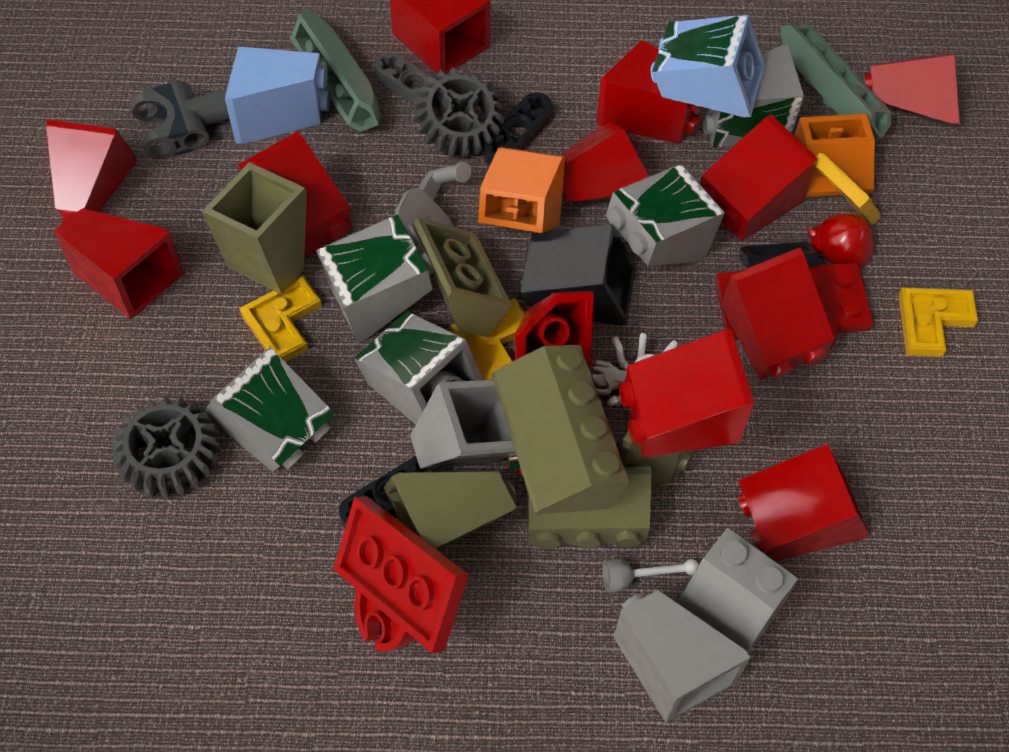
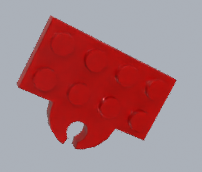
[715,263,873,367]
[333,496,469,653]

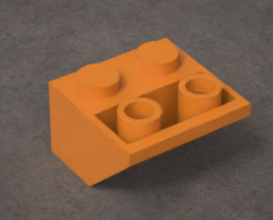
[794,113,875,198]
[478,147,565,233]

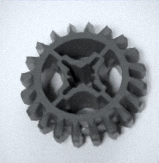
[413,67,504,159]
[111,396,220,499]

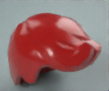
[808,213,875,268]

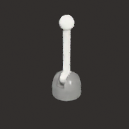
[602,559,699,592]

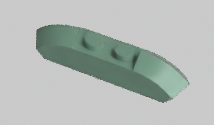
[290,7,381,132]
[780,25,891,139]

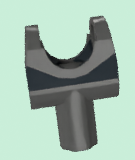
[130,81,230,158]

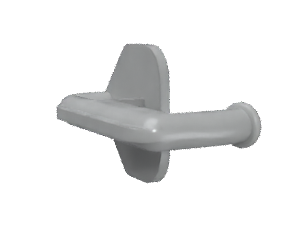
[395,162,472,255]

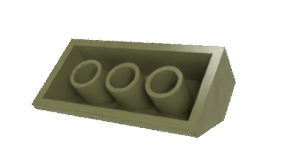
[492,345,630,515]

